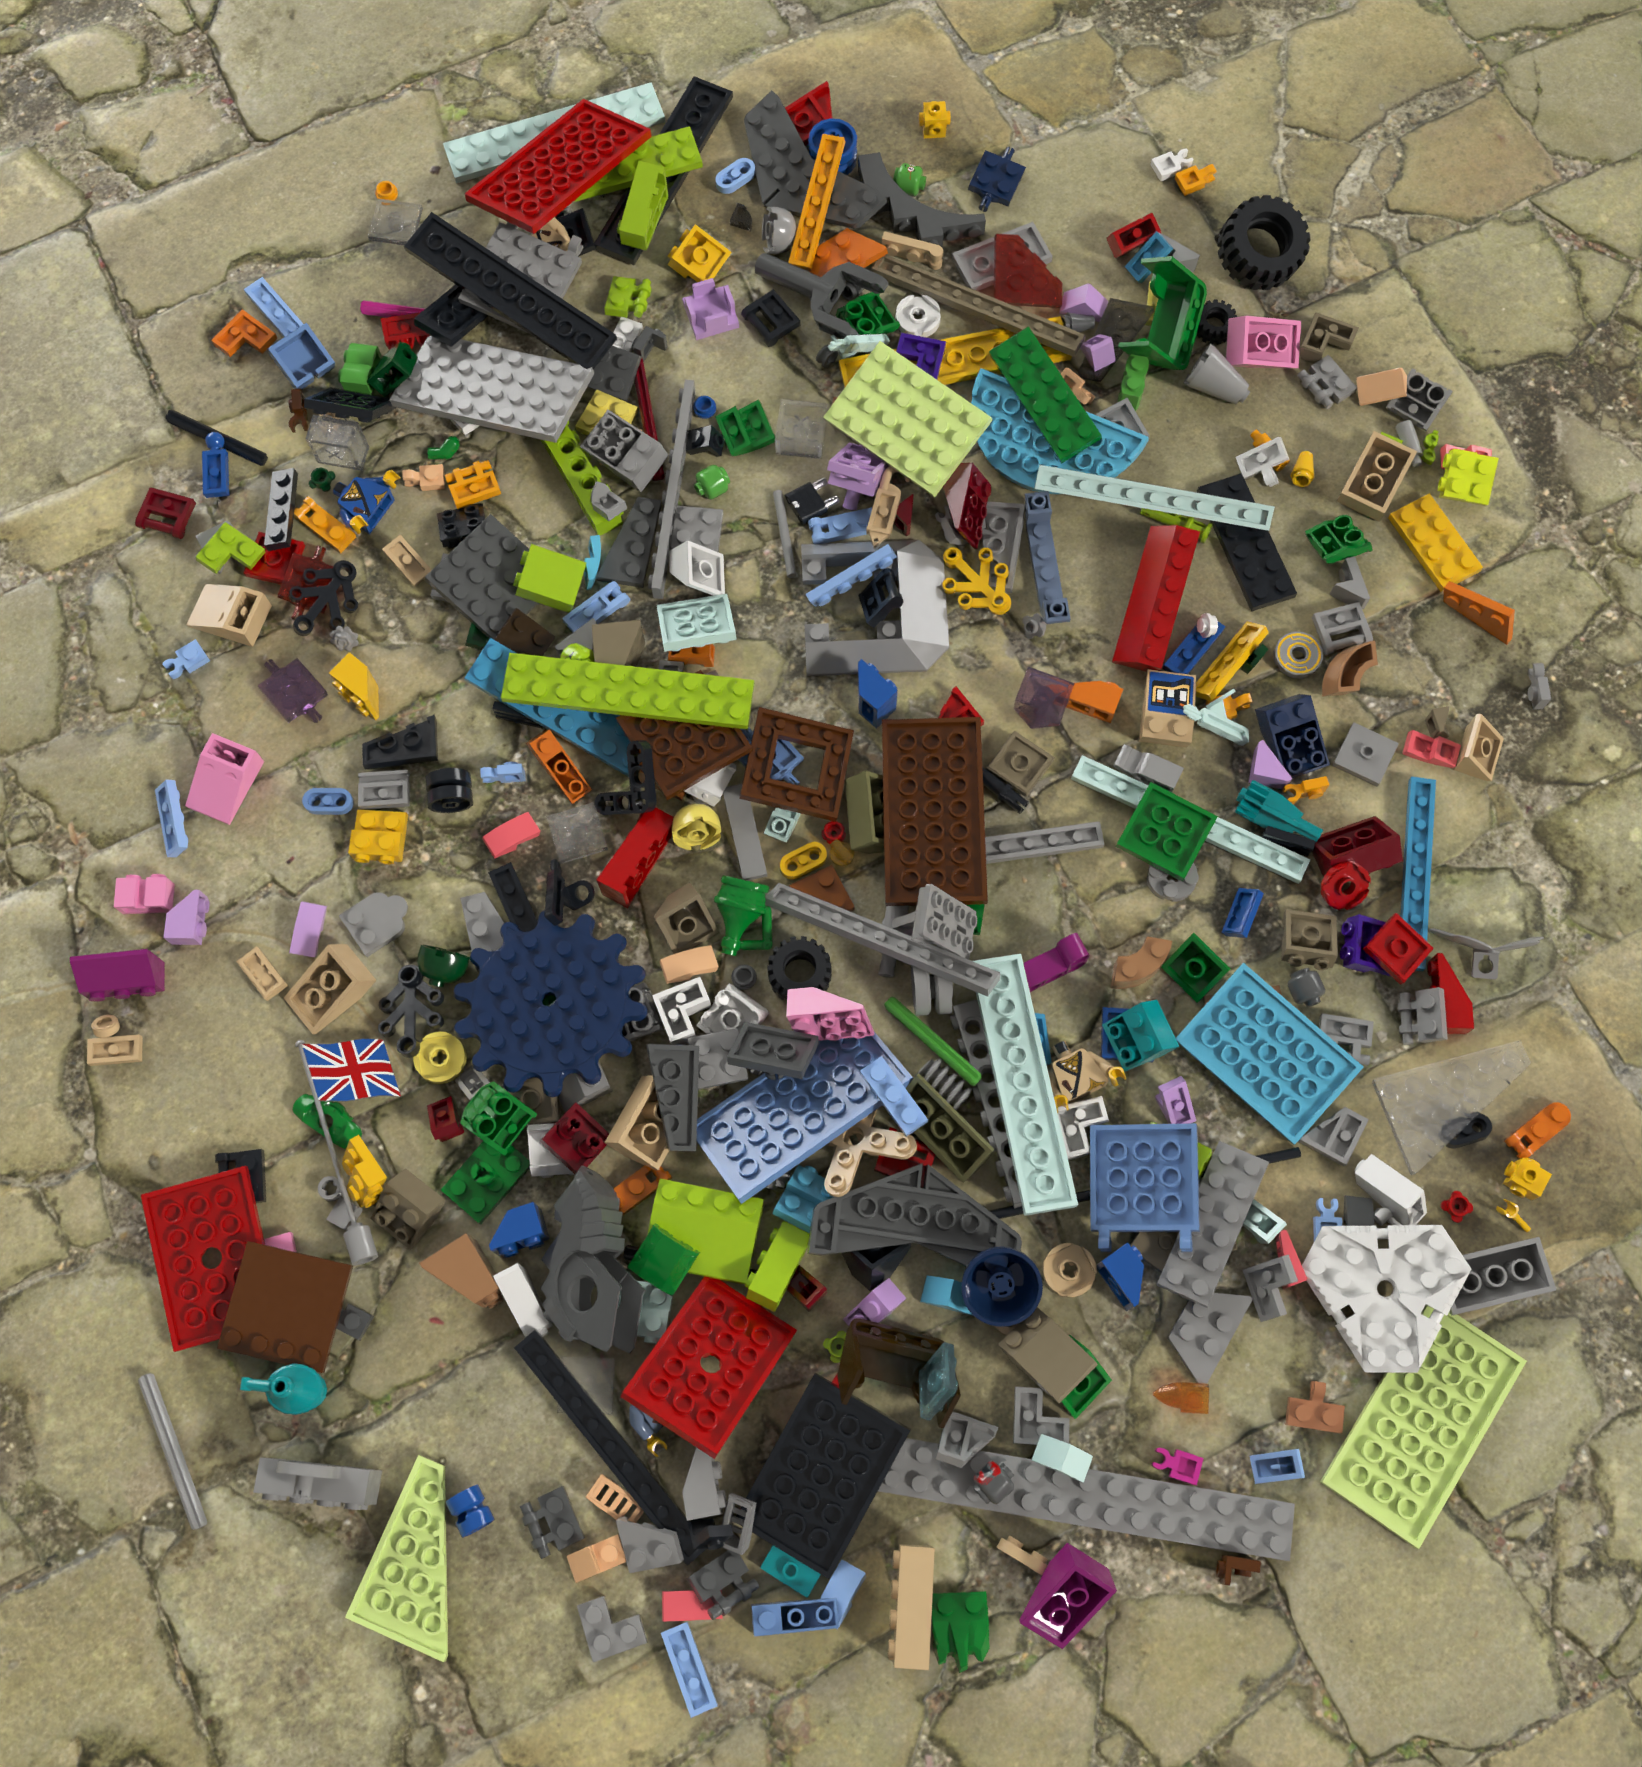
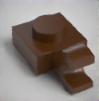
[288,388,309,433]

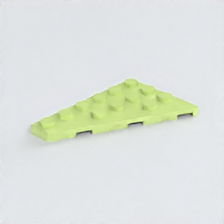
[345,1455,448,1662]

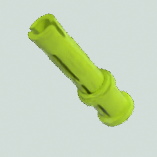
[1140,508,1213,544]

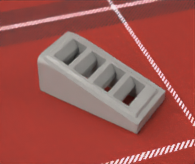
[722,1493,756,1555]

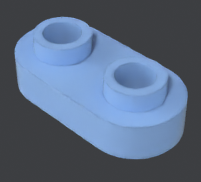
[715,158,755,194]

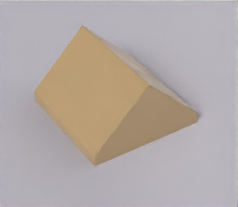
[1453,714,1504,781]

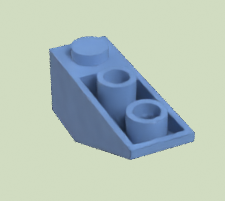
[751,1598,839,1637]

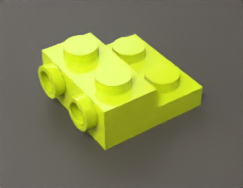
[1437,449,1499,506]

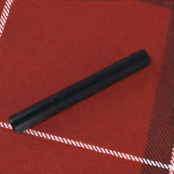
[165,410,268,466]

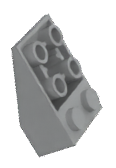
[580,410,669,492]
[682,1447,727,1521]

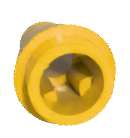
[1290,451,1314,487]

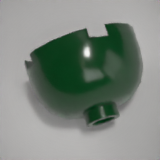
[417,944,470,987]

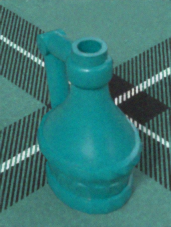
[240,1364,327,1415]

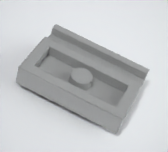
[358,770,410,810]

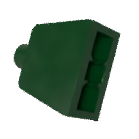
[367,342,418,397]

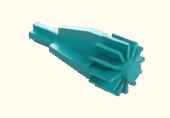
[1235,780,1323,843]

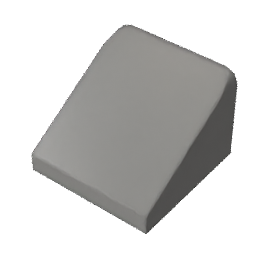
[326,1196,363,1231]

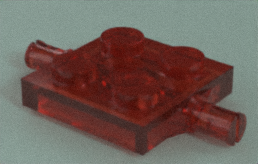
[278,546,333,621]

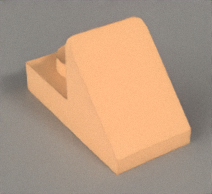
[567,1534,626,1583]

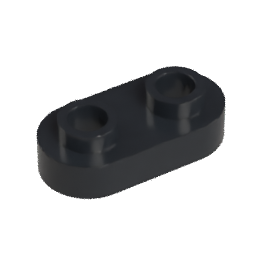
[1439,1113,1492,1149]

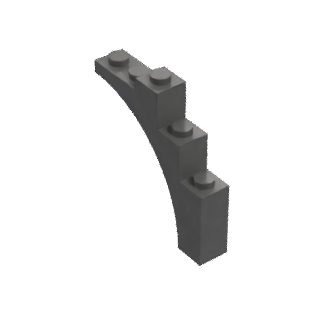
[858,152,986,247]

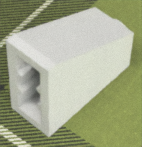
[1355,1154,1427,1225]
[493,1263,553,1337]

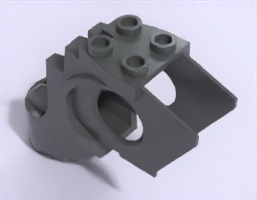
[540,1166,646,1353]

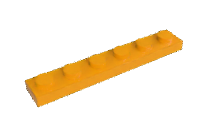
[788,134,846,271]

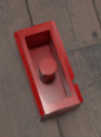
[1106,213,1161,258]

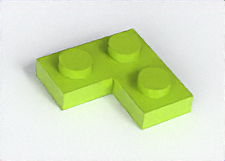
[195,522,265,574]

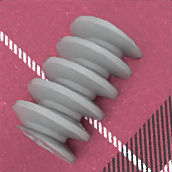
[915,1058,972,1110]

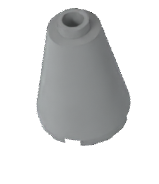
[1183,343,1250,405]

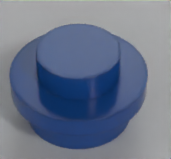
[693,396,716,419]

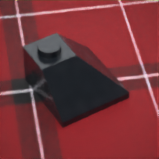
[841,1243,911,1291]

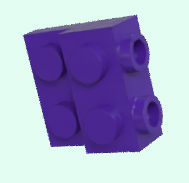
[1339,914,1390,976]

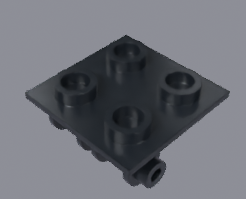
[437,503,485,549]

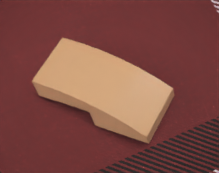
[660,945,719,984]

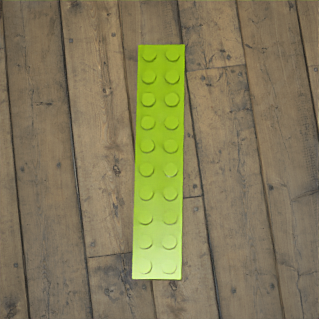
[501,653,755,729]

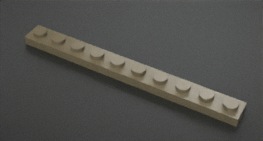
[872,255,1085,357]

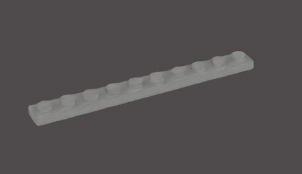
[648,379,696,599]
[765,883,1000,997]

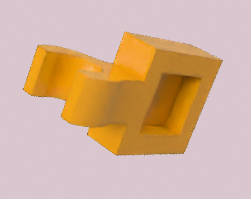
[1175,164,1217,196]
[1205,693,1253,720]
[1282,776,1329,804]

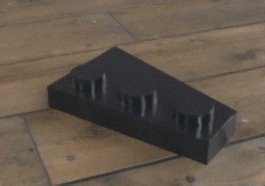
[362,714,438,770]

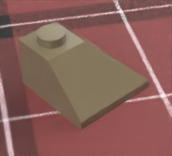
[654,882,720,954]

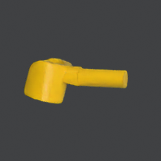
[1496,1199,1531,1232]

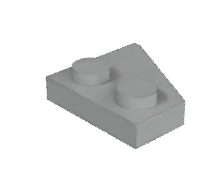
[616,1516,684,1573]

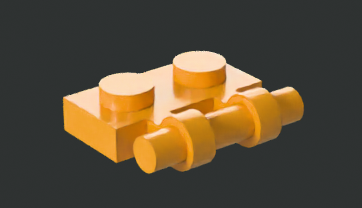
[445,460,501,509]

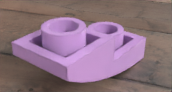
[289,901,327,958]

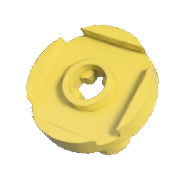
[413,1031,467,1084]

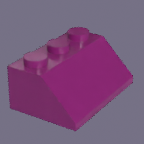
[70,949,165,1002]

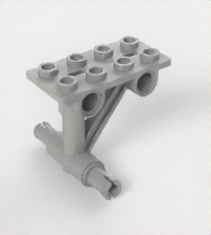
[878,884,977,978]

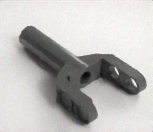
[755,253,889,339]

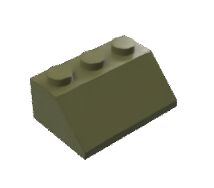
[845,771,884,854]

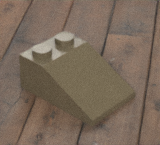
[998,1308,1098,1403]

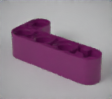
[1023,933,1090,992]

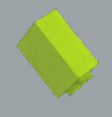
[513,544,586,613]

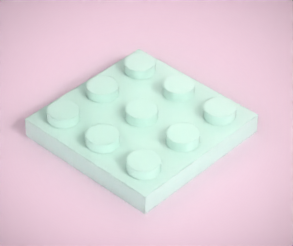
[657,594,737,652]

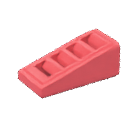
[1275,1230,1307,1289]

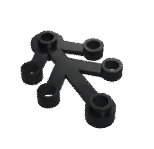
[288,560,358,636]
[378,965,444,1058]

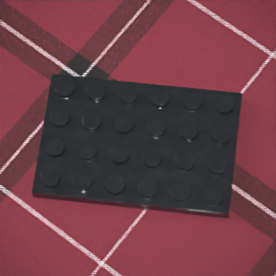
[736,1373,911,1580]

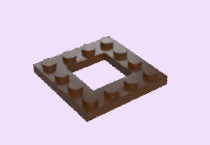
[739,707,854,822]

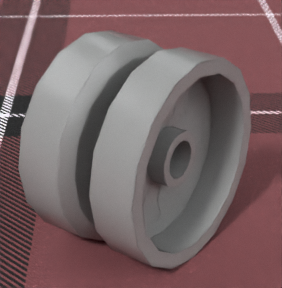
[911,965,953,1016]

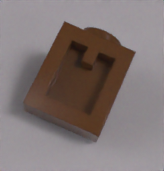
[1216,1555,1261,1586]

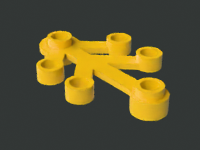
[942,547,1011,615]

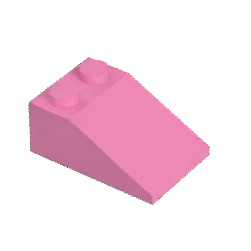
[1226,316,1301,369]

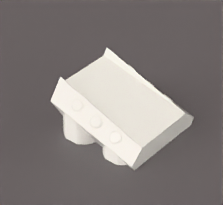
[684,763,736,807]
[697,983,769,1034]
[527,1123,574,1178]

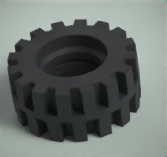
[1197,299,1237,345]

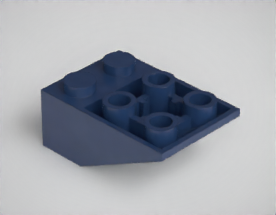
[1255,694,1330,779]

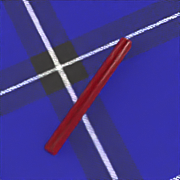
[634,358,665,481]

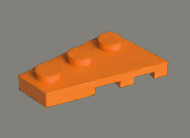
[1443,581,1515,645]

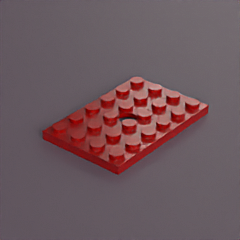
[141,1166,265,1352]
[620,1276,797,1459]

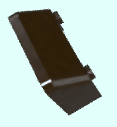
[837,1318,961,1429]

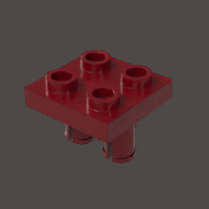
[539,1102,609,1175]

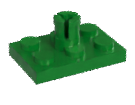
[441,1141,530,1225]

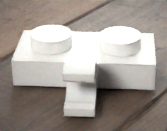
[1236,437,1289,487]

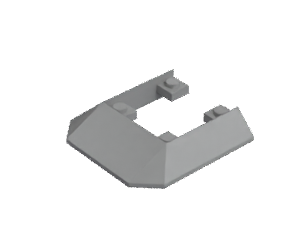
[801,540,949,676]

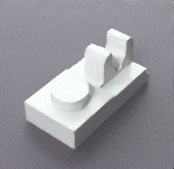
[612,317,643,352]

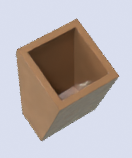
[419,1233,503,1309]

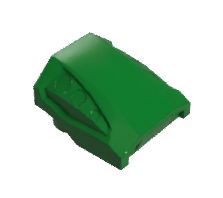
[836,292,900,335]
[1305,515,1373,563]
[460,1081,537,1156]
[628,1223,700,1296]

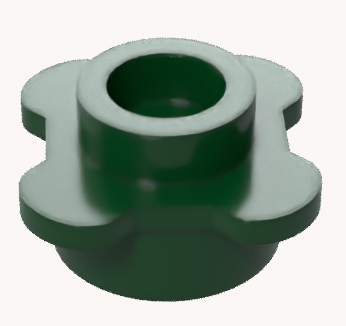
[309,467,336,492]

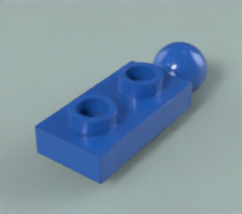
[202,432,229,498]

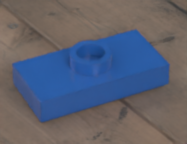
[1222,888,1264,938]

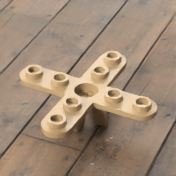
[824,1109,917,1197]

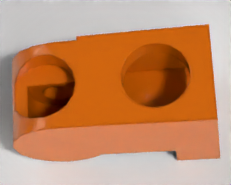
[668,644,715,667]

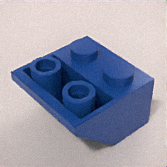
[858,659,898,729]
[489,1202,550,1258]

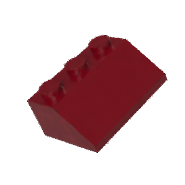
[1312,816,1403,876]

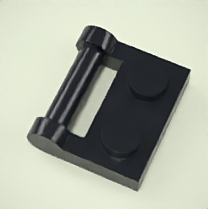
[741,289,801,347]
[858,568,904,628]
[215,1149,266,1203]

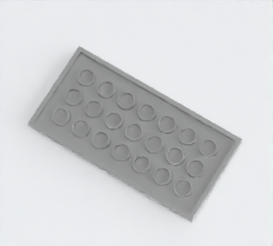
[390,335,594,443]

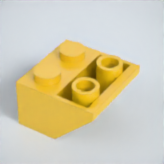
[329,652,379,721]

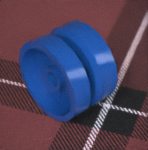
[809,118,857,175]

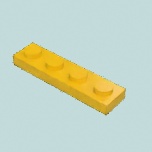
[1195,621,1269,701]

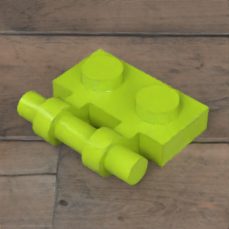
[604,276,652,318]

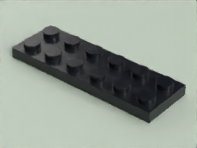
[1197,473,1297,612]

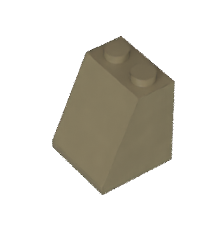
[592,620,645,667]

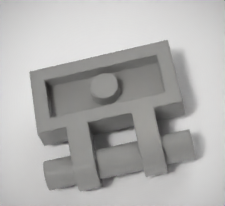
[1297,355,1357,409]
[1397,987,1448,1045]
[1319,1013,1374,1066]

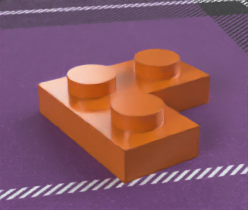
[211,309,278,357]

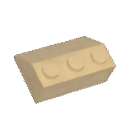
[604,1075,669,1170]

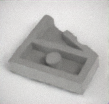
[1298,1107,1369,1166]
[935,1412,998,1468]

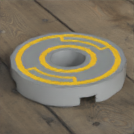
[1273,631,1323,679]

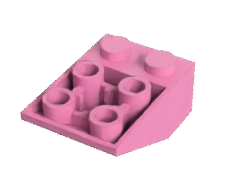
[185,733,264,825]
[786,987,874,1041]

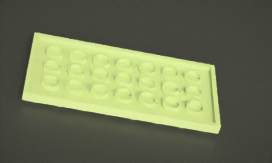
[1320,1304,1527,1549]

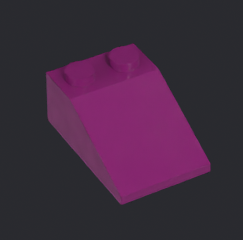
[1019,1543,1117,1649]

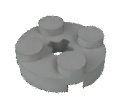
[1147,863,1199,902]

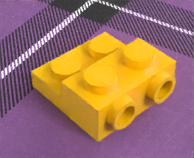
[667,224,732,282]
[348,810,408,865]
[342,1135,387,1208]

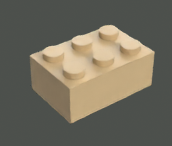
[1337,431,1417,521]

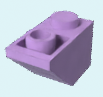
[163,890,209,945]
[843,1278,906,1326]

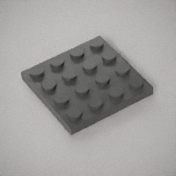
[424,514,538,639]

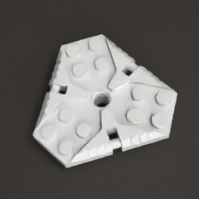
[1302,1225,1471,1373]

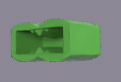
[338,343,382,394]
[1118,354,1149,411]

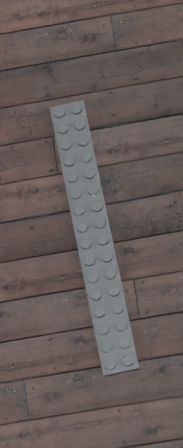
[878,1438,1295,1561]

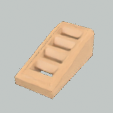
[585,1474,644,1523]

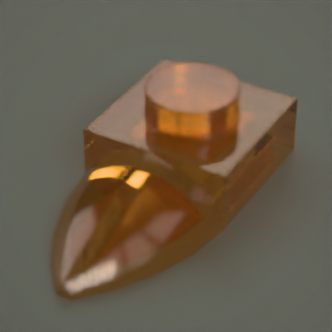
[1153,1382,1209,1414]

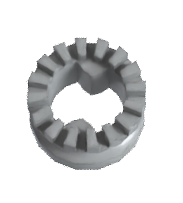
[318,1176,342,1201]

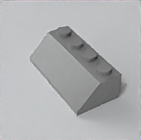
[1449,1237,1556,1316]

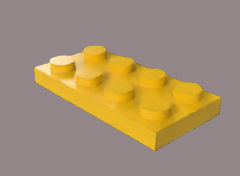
[1388,493,1483,592]

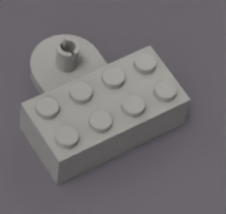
[253,1458,383,1510]

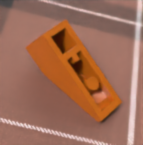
[1042,681,1123,723]

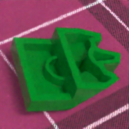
[932,1591,990,1673]

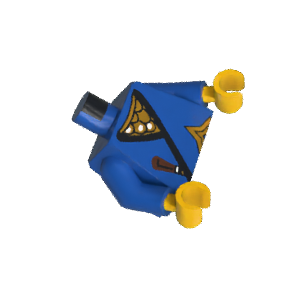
[333,470,401,534]

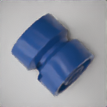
[446,1484,495,1538]

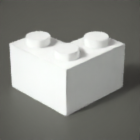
[652,977,711,1045]

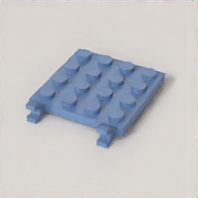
[1090,1123,1200,1252]

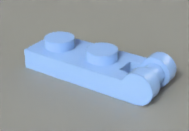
[808,507,872,544]
[562,581,630,633]

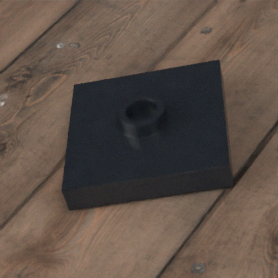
[557,208,596,257]

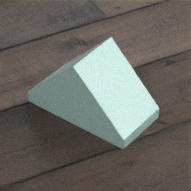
[1031,1434,1093,1483]

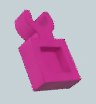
[1151,1448,1204,1486]

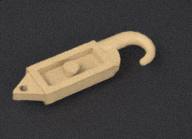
[866,466,910,549]

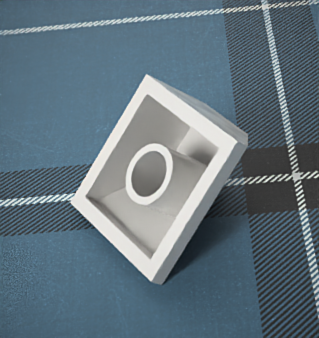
[669,540,725,596]

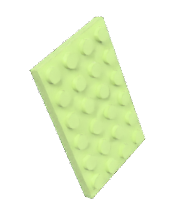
[823,341,993,497]

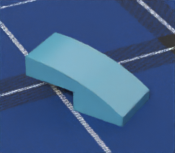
[583,535,601,590]

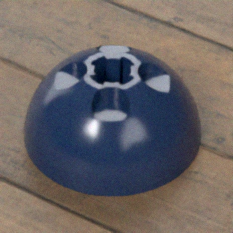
[962,1246,1043,1327]

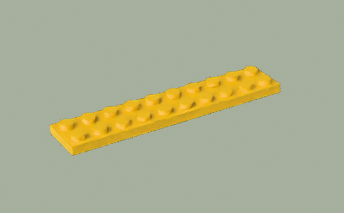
[839,316,1072,388]

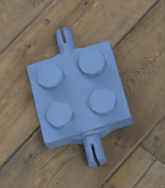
[738,727,804,785]

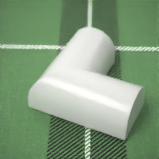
[1058,1096,1109,1160]

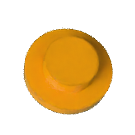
[375,181,398,203]

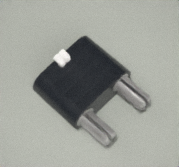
[785,478,840,525]

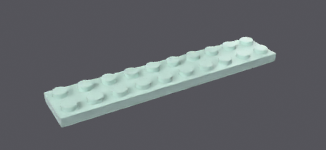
[443,82,665,184]
[973,954,1078,1216]

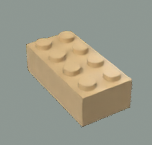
[888,1544,935,1670]

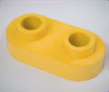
[780,842,827,880]

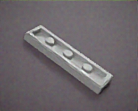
[723,784,768,881]

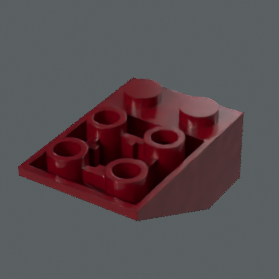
[943,462,991,549]

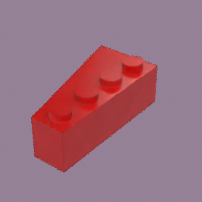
[596,807,674,909]

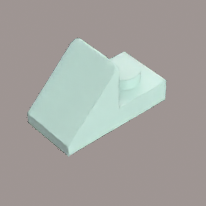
[1243,1199,1287,1244]

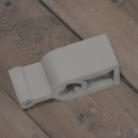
[1113,744,1184,793]

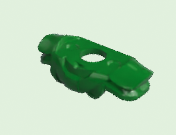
[292,1094,362,1150]

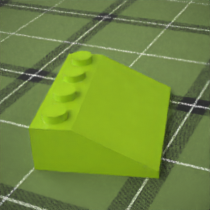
[647,1178,763,1285]

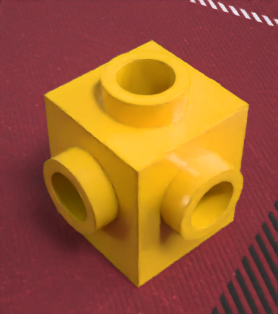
[919,101,951,139]
[1503,1158,1552,1201]

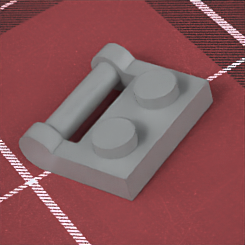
[1312,602,1373,655]

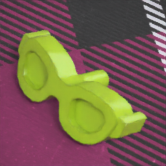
[1421,430,1439,465]

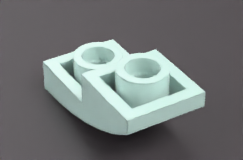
[764,808,801,843]

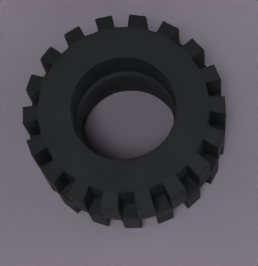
[767,936,832,1000]

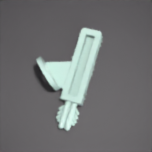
[828,334,890,359]
[1183,689,1249,746]

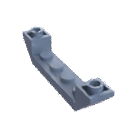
[1025,491,1071,624]

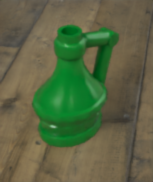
[714,875,773,956]

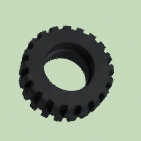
[1217,195,1311,290]

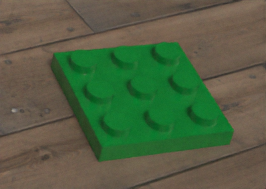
[1115,782,1218,882]

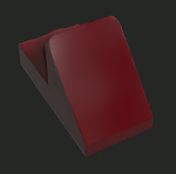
[894,494,914,537]
[427,1096,464,1142]

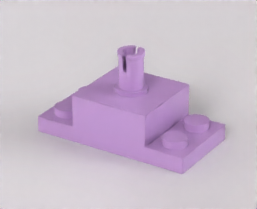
[827,442,889,510]

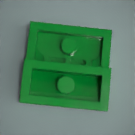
[715,399,777,456]

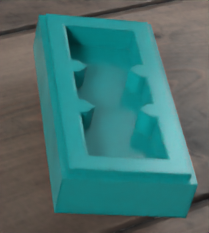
[760,1545,821,1598]

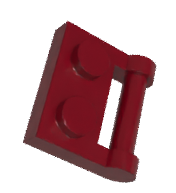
[135,487,196,539]

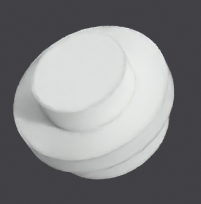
[1197,613,1218,638]

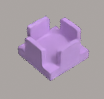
[682,278,739,340]

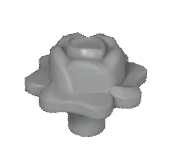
[330,626,359,652]

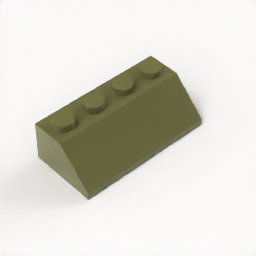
[906,1074,994,1183]

